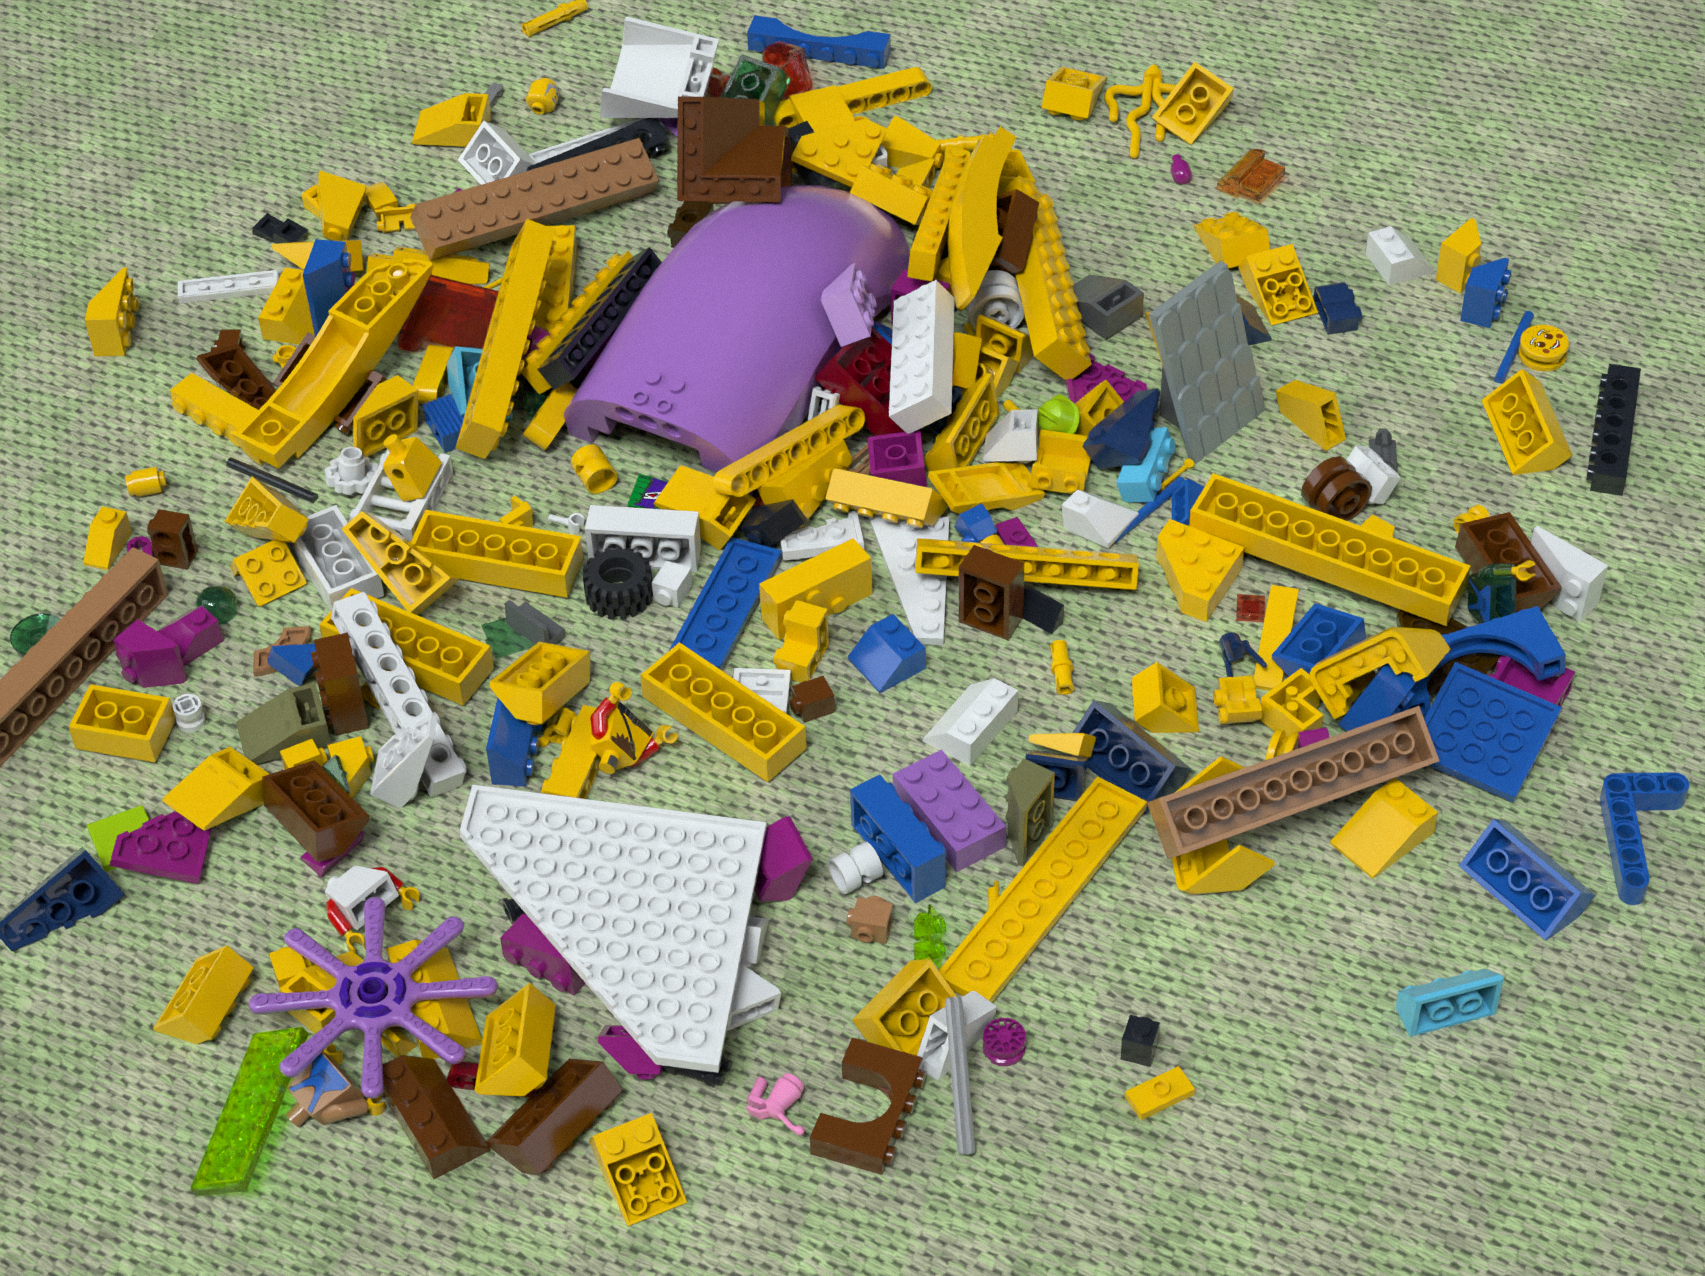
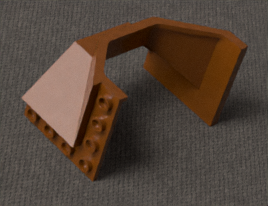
[677,96,792,203]

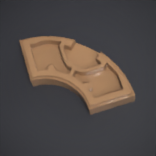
[253,626,312,677]

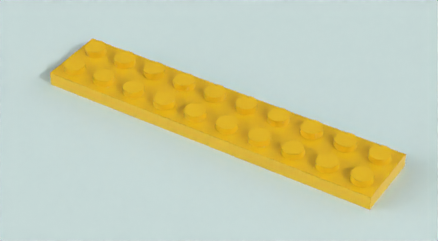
[939,776,1147,1003]

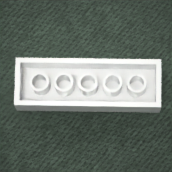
[889,280,954,434]

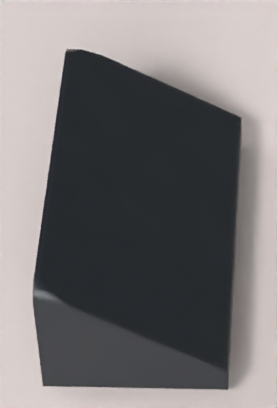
[1023,583,1064,634]

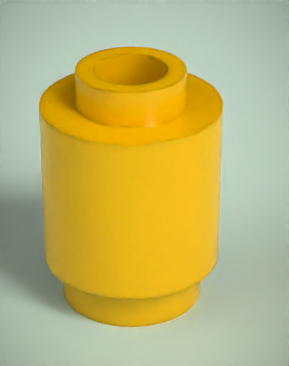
[125,466,167,497]

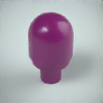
[1170,154,1192,185]

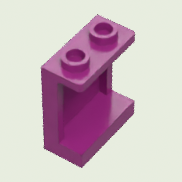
[1488,655,1575,707]

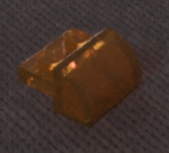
[1216,149,1286,201]

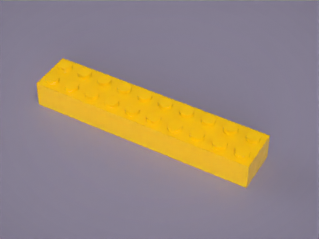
[997,175,1092,380]
[456,219,557,459]
[1189,473,1471,626]

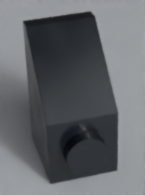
[740,499,808,546]

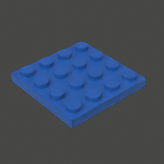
[1424,662,1562,803]

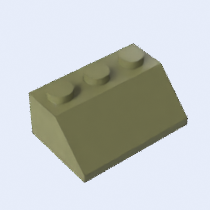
[1005,758,1055,867]

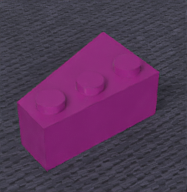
[500,914,586,996]

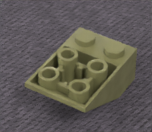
[236,682,331,764]

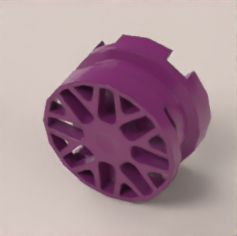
[983,1018,1026,1067]

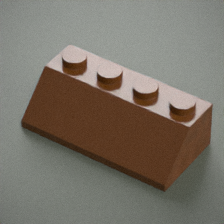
[1455,512,1562,617]
[262,760,369,862]
[382,1055,490,1180]
[485,1058,622,1175]

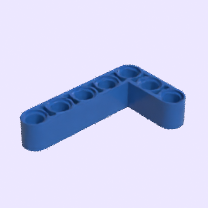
[1600,772,1689,905]

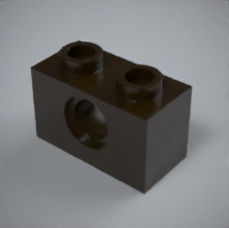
[667,201,714,248]

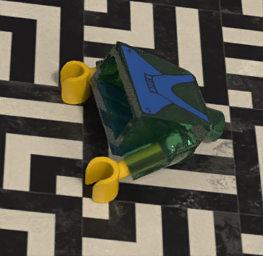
[1466,560,1536,624]

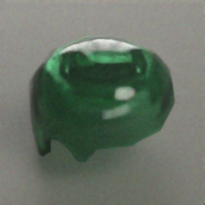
[195,585,237,625]

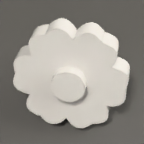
[325,447,378,495]

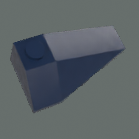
[1082,388,1160,469]
[0,847,125,951]

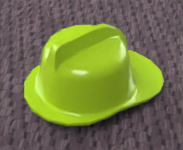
[1038,394,1080,434]

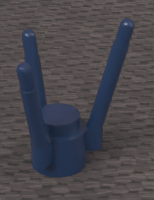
[1219,632,1267,677]

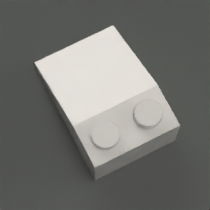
[1531,526,1608,622]

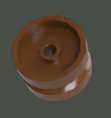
[1301,456,1372,521]

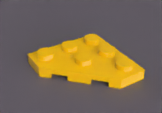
[791,119,888,187]

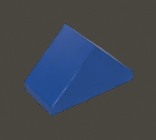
[267,644,316,686]

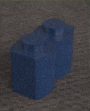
[1313,282,1362,335]

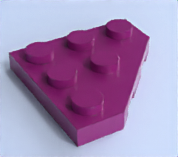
[1065,354,1148,403]
[110,811,212,884]

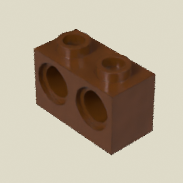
[147,509,198,570]

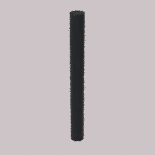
[226,457,318,503]

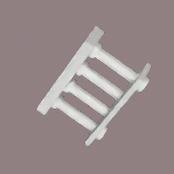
[349,450,453,542]

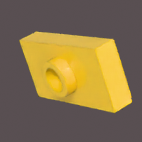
[1125,1066,1195,1120]

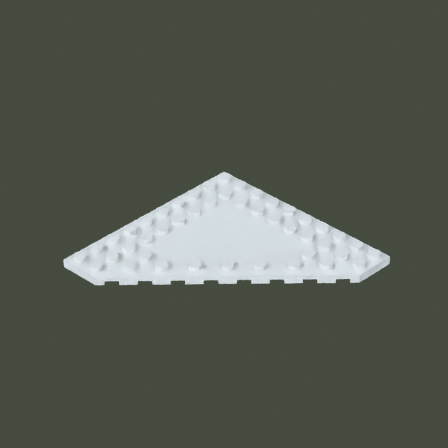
[460,785,766,1073]

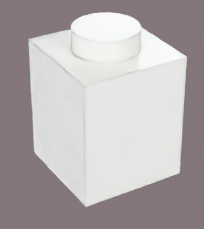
[652,560,693,608]

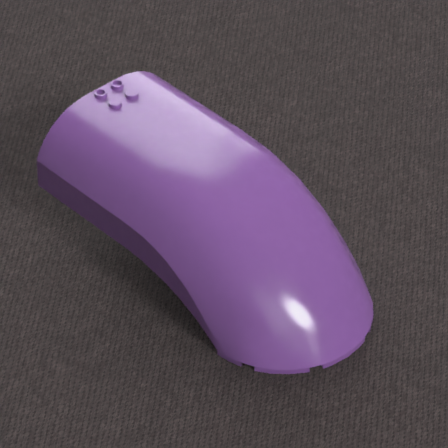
[563,185,910,499]

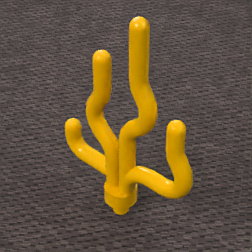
[1104,65,1176,159]

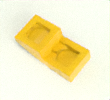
[365,182,398,215]

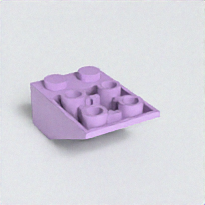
[821,263,877,347]

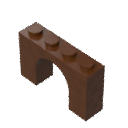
[810,1038,927,1175]

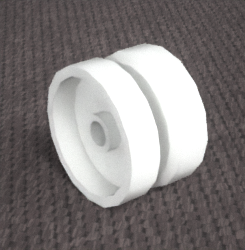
[966,270,1024,330]

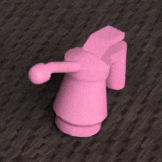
[746,1073,805,1136]

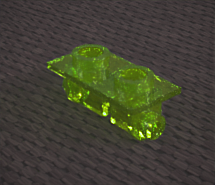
[914,904,946,969]

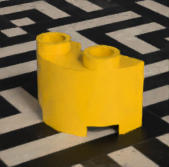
[1213,675,1262,724]

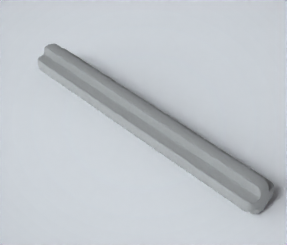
[945,997,975,1155]

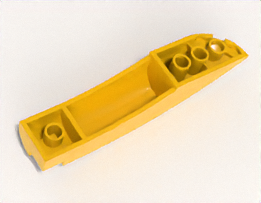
[948,126,1017,311]
[234,259,434,469]

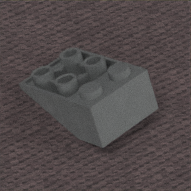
[1073,274,1144,339]

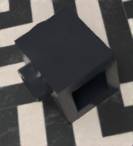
[1120,1015,1160,1067]

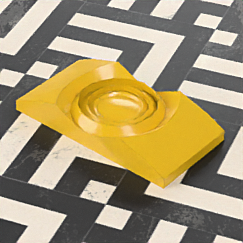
[928,461,1045,514]

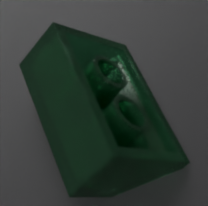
[720,54,792,126]

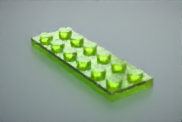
[190,1027,309,1196]

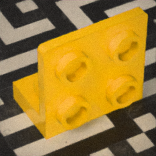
[230,540,307,607]

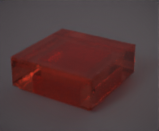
[1236,594,1265,623]

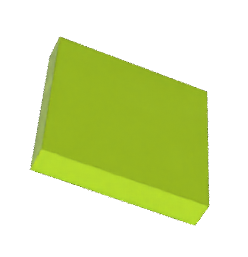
[86,805,149,872]

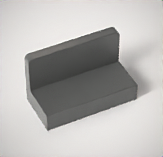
[504,600,565,644]

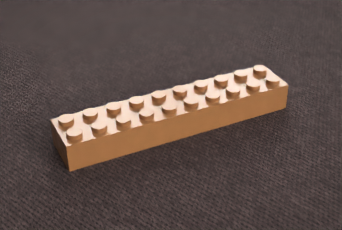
[410,138,659,261]
[0,548,168,767]
[1147,706,1439,859]

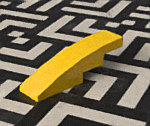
[1253,585,1299,691]

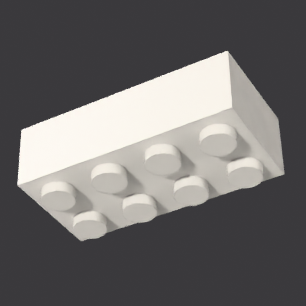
[290,505,384,611]
[585,505,701,572]

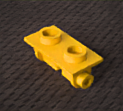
[375,204,416,233]

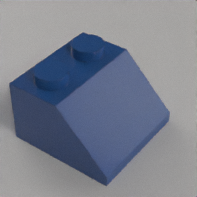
[848,614,926,693]

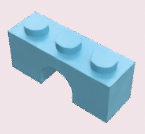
[1116,427,1175,502]

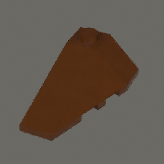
[196,344,276,410]

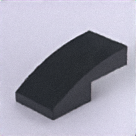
[252,213,308,244]

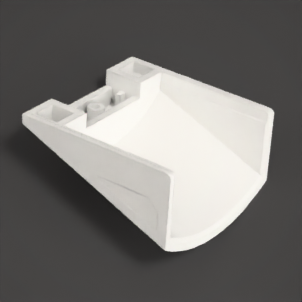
[600,17,719,118]

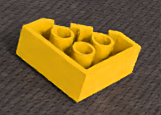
[1156,519,1244,622]

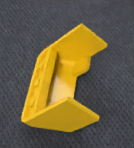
[1172,756,1275,895]

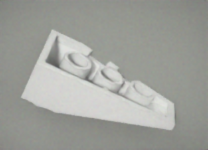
[370,714,437,808]

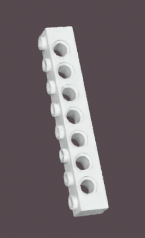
[331,592,466,797]

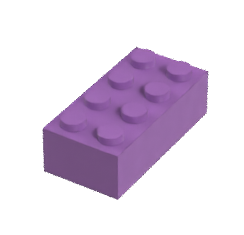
[893,749,1006,872]

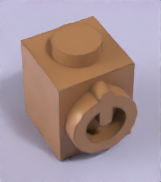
[846,896,893,944]

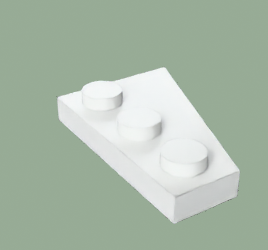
[780,510,864,561]

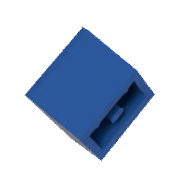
[1460,258,1512,328]

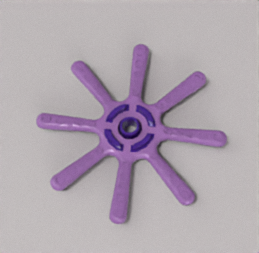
[249,897,498,1099]

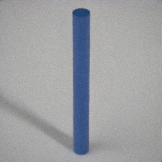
[1494,311,1534,384]
[1115,476,1185,543]

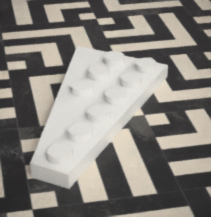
[868,515,949,645]

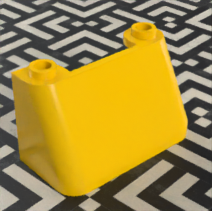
[1310,627,1450,719]

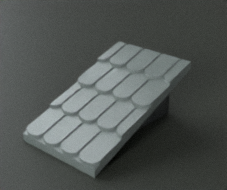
[1149,261,1265,464]

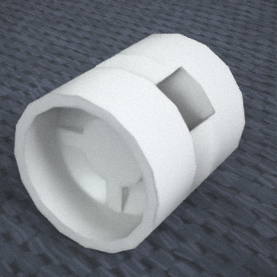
[828,842,883,894]

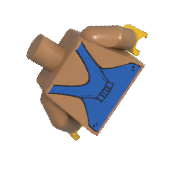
[285,1043,386,1128]

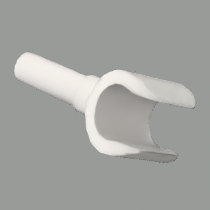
[548,513,585,533]

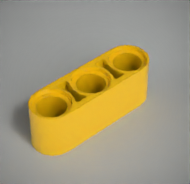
[413,344,455,404]
[523,382,578,450]

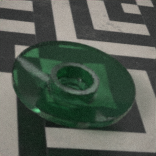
[10,613,61,656]

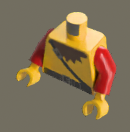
[589,682,678,774]

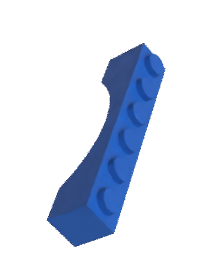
[747,15,891,69]

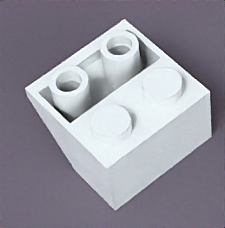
[983,409,1039,463]

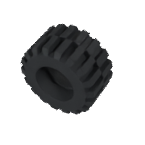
[582,547,653,620]

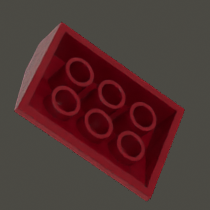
[815,327,905,436]

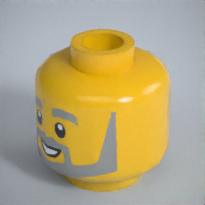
[526,78,560,115]

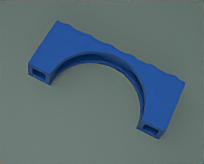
[1377,606,1566,717]

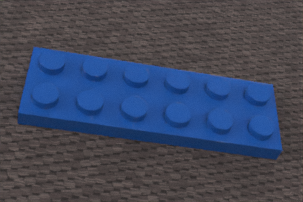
[669,537,782,670]

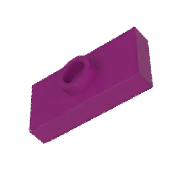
[995,516,1038,547]

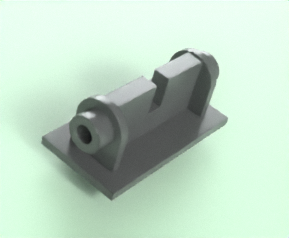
[1369,428,1398,473]

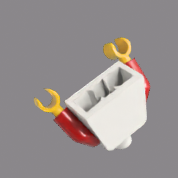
[325,866,420,954]

